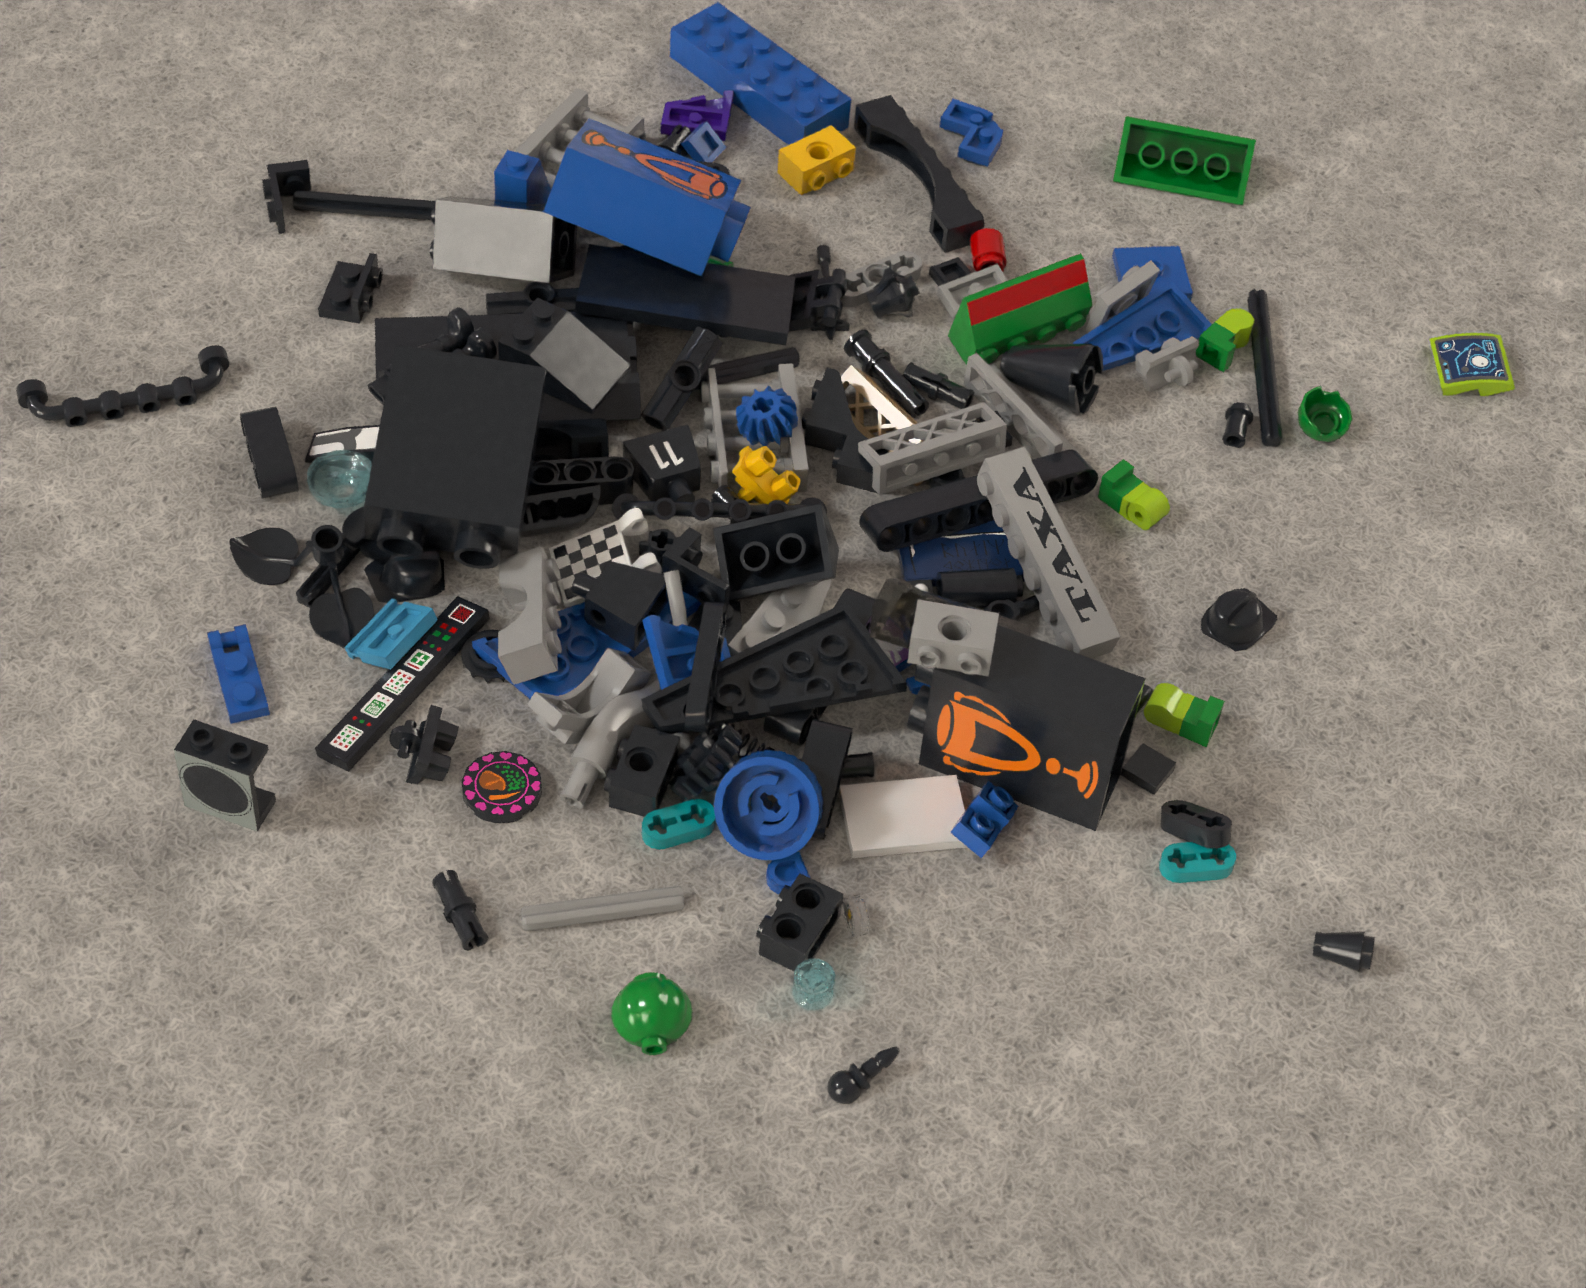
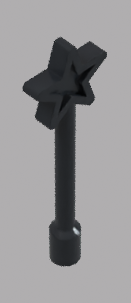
[811,245,850,340]

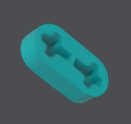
[641,799,716,849]
[1159,842,1236,883]

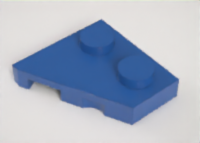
[642,615,731,690]

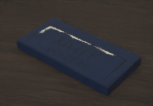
[897,520,1025,587]

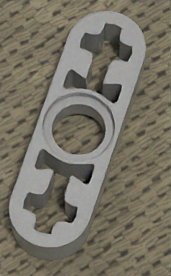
[841,251,922,307]

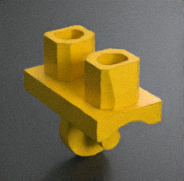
[732,446,801,504]

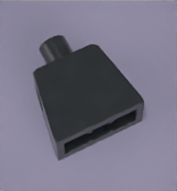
[571,562,668,651]

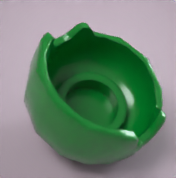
[1298,386,1353,442]

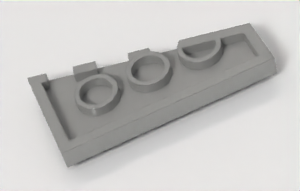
[728,579,832,656]

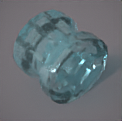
[792,958,835,1011]

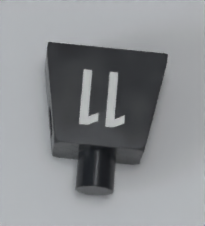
[623,424,701,502]

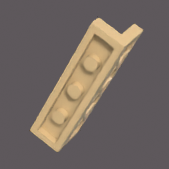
[841,365,925,486]

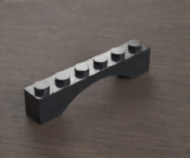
[854,95,985,253]

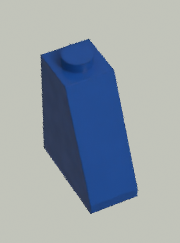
[494,150,551,204]

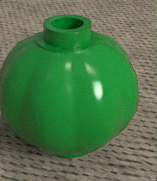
[611,972,693,1055]

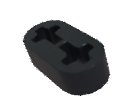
[1160,800,1232,848]

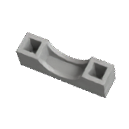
[498,546,562,685]

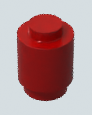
[970,228,1007,272]

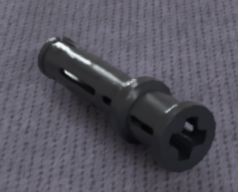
[844,329,929,418]

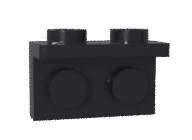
[318,253,383,324]

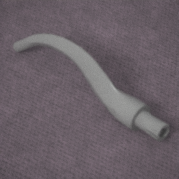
[560,570,687,809]

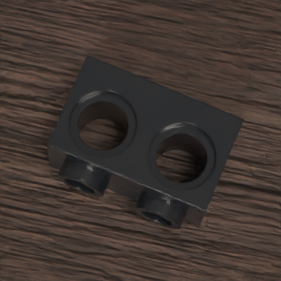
[756,873,843,976]

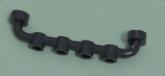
[16,345,229,427]
[612,493,827,522]

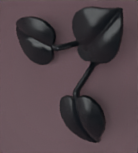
[229,507,391,649]

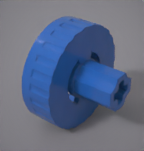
[714,750,823,860]

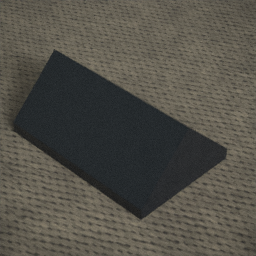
[713,503,839,602]

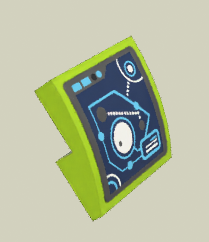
[1429,333,1515,396]

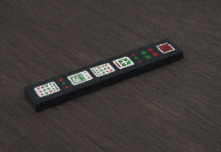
[315,596,490,772]

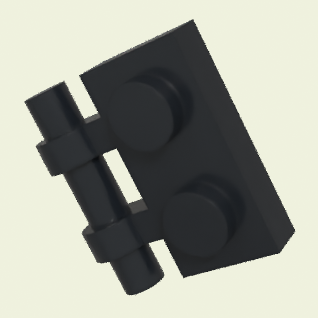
[788,268,848,332]

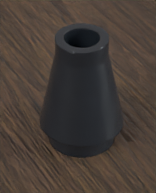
[1313,931,1375,972]

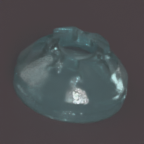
[307,450,372,509]

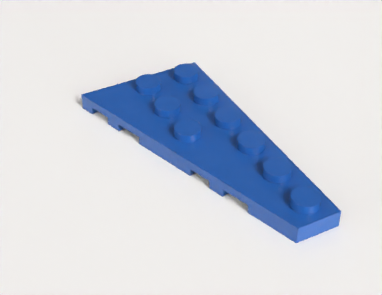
[472,592,701,699]

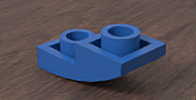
[950,781,1019,858]

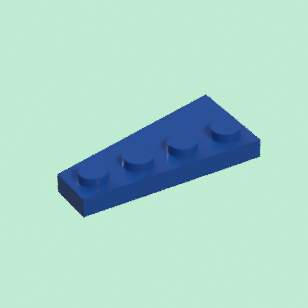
[1073,280,1212,371]

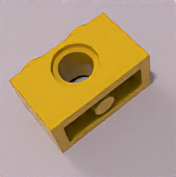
[777,125,856,195]

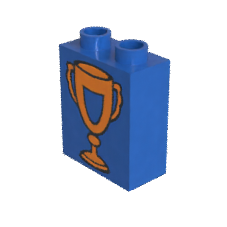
[543,118,751,276]

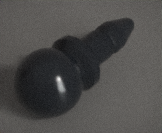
[827,1047,900,1104]

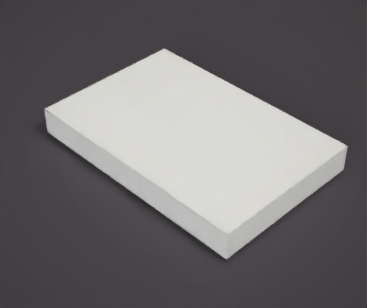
[839,775,967,858]

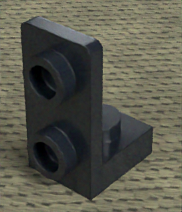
[262,160,312,234]
[662,527,730,609]

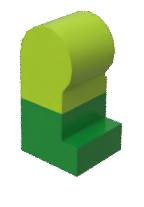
[1196,308,1254,373]
[1098,459,1170,530]
[1143,683,1225,747]

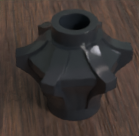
[866,267,920,318]

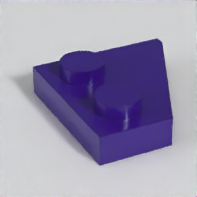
[660,90,734,142]

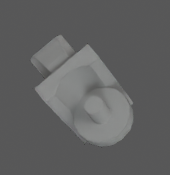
[1136,336,1199,393]

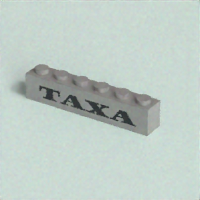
[977,446,1121,659]

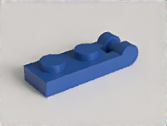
[207,624,270,724]

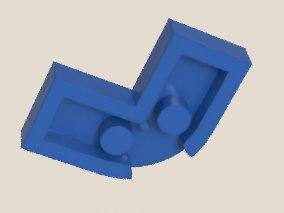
[939,99,1003,167]

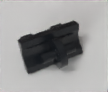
[389,704,459,784]

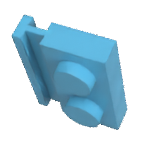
[344,599,438,670]

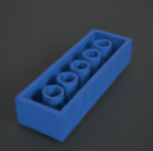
[670,2,852,145]

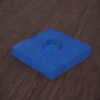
[1112,246,1193,301]

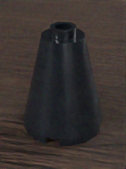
[1001,344,1103,414]

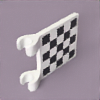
[549,508,662,607]

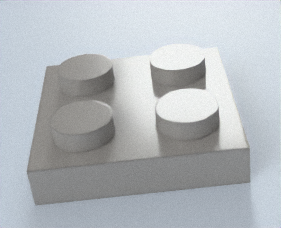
[1085,261,1160,333]

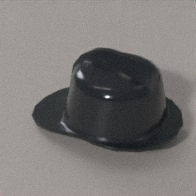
[364,548,445,603]
[1201,588,1278,651]

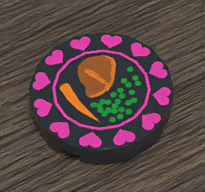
[462,751,542,824]

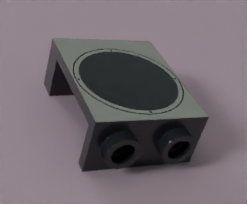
[174,719,276,832]

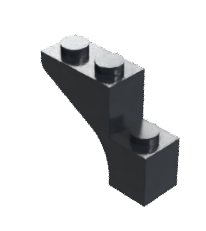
[801,367,889,494]

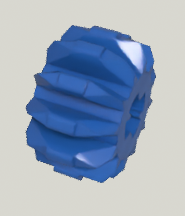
[736,385,798,446]

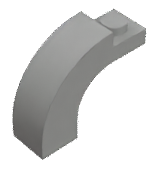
[527,648,653,744]

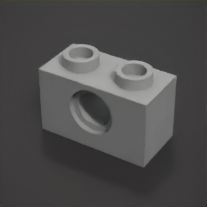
[907,600,999,676]

